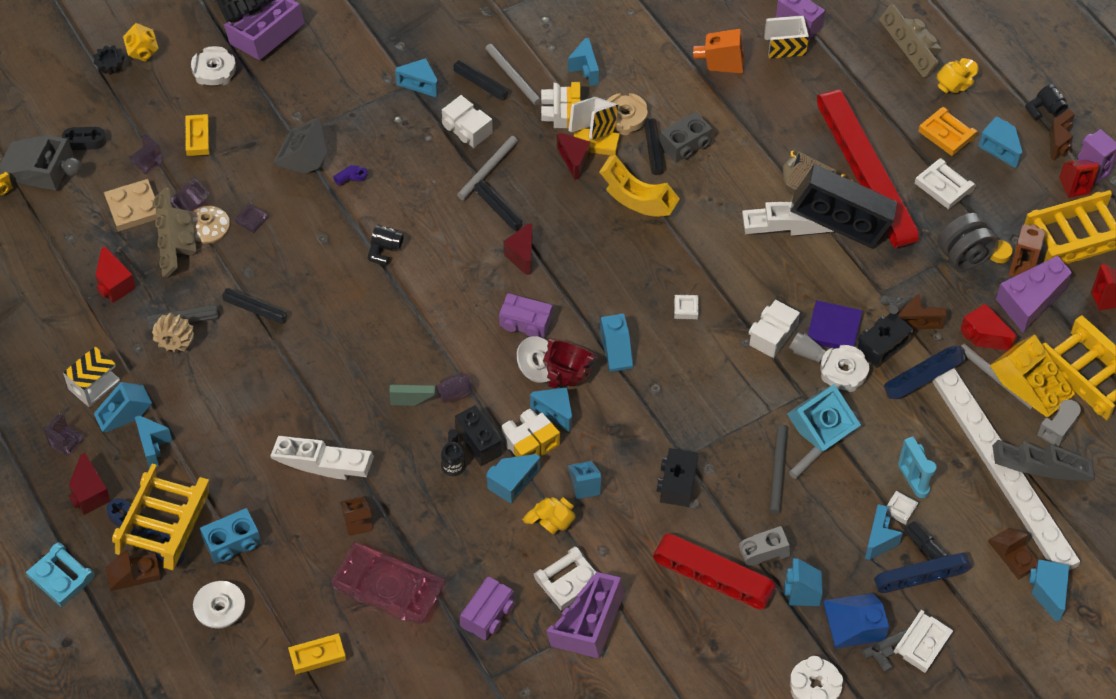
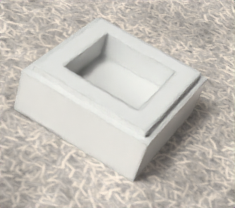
[674,295,698,319]
[886,491,918,525]

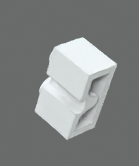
[442,95,493,148]
[749,299,800,358]

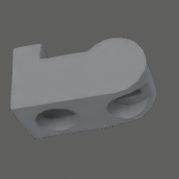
[1037,400,1081,447]
[738,526,790,566]

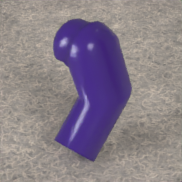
[333,165,368,186]

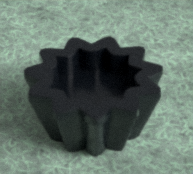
[93,45,125,75]

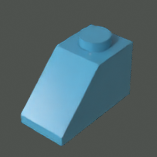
[978,116,1022,168]
[600,314,633,372]
[94,382,152,432]
[486,454,540,504]
[1028,560,1069,622]

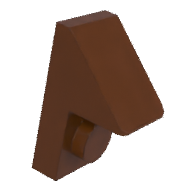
[898,294,947,330]
[340,496,373,535]
[988,528,1038,580]
[106,550,161,591]

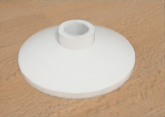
[517,336,550,383]
[193,581,245,628]

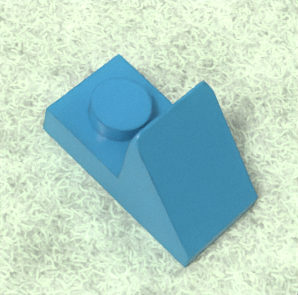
[568,38,599,86]
[135,416,172,469]
[865,504,902,560]

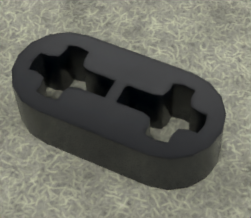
[62,127,106,150]

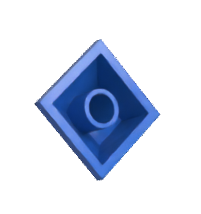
[823,593,889,648]

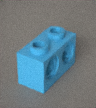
[200,508,261,564]

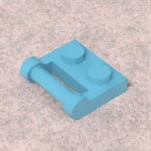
[898,436,936,498]
[26,542,95,607]

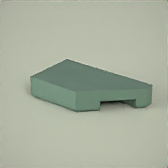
[389,385,435,406]

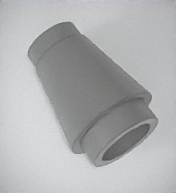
[789,332,826,363]

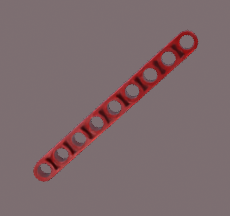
[817,89,919,248]

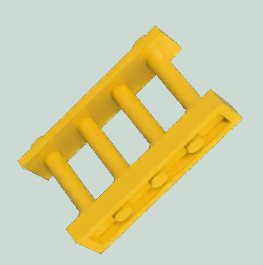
[1024,190,1116,264]
[1042,315,1116,420]
[112,463,209,570]

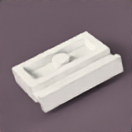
[893,610,953,673]

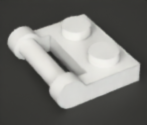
[915,158,976,209]
[534,546,596,610]

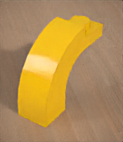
[599,155,680,217]

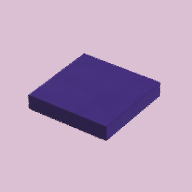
[808,300,862,349]

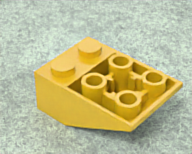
[990,334,1075,417]

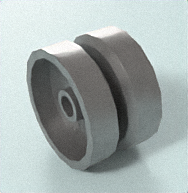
[937,213,999,272]

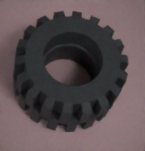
[215,0,273,22]

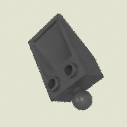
[0,135,82,191]

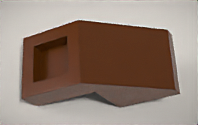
[1049,108,1075,161]

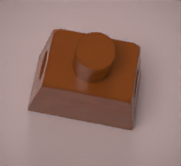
[1008,224,1045,277]

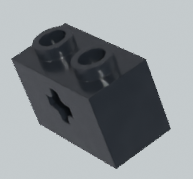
[857,313,913,368]
[455,405,502,466]
[656,448,698,507]

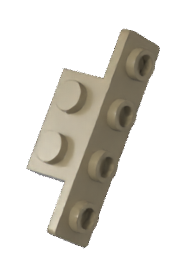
[879,4,941,78]
[154,187,196,278]

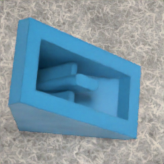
[395,58,438,97]
[530,387,572,432]
[568,461,601,499]

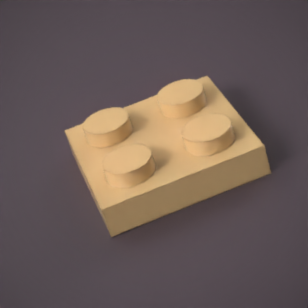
[104,179,157,232]

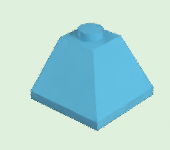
[787,384,861,452]

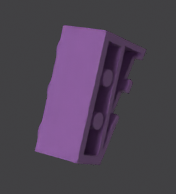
[224,0,305,60]
[996,256,1072,333]
[546,572,625,659]

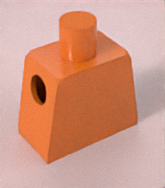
[693,29,744,73]

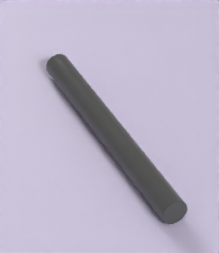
[770,425,787,514]

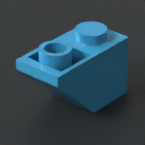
[784,558,822,606]

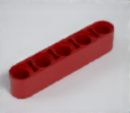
[652,534,776,610]

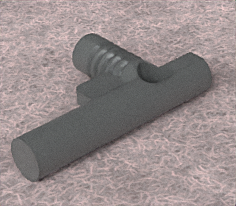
[881,295,912,314]
[861,629,908,673]

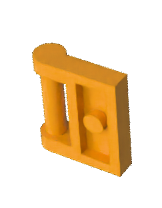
[918,107,978,156]

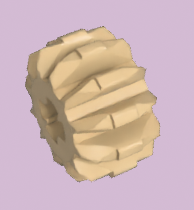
[152,313,194,353]

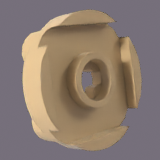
[607,93,648,135]

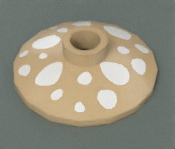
[192,206,230,244]

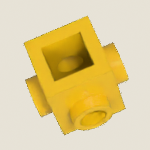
[123,23,159,62]

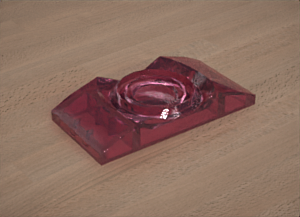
[330,542,445,624]

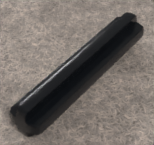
[453,60,508,100]
[644,118,663,175]
[474,180,523,231]
[222,288,288,324]

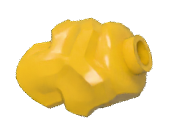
[936,58,979,93]
[522,497,576,535]

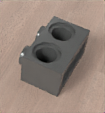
[660,112,712,163]

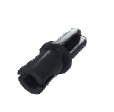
[905,521,948,560]

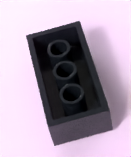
[790,164,897,248]

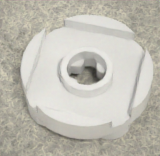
[191,46,236,85]
[820,345,869,392]
[790,656,843,699]

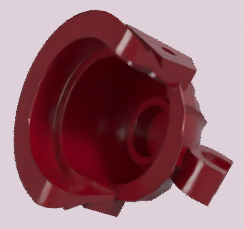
[543,338,599,389]

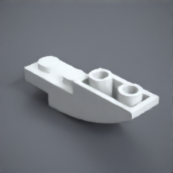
[742,202,834,236]
[271,436,374,480]

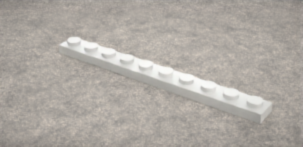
[932,368,1080,570]

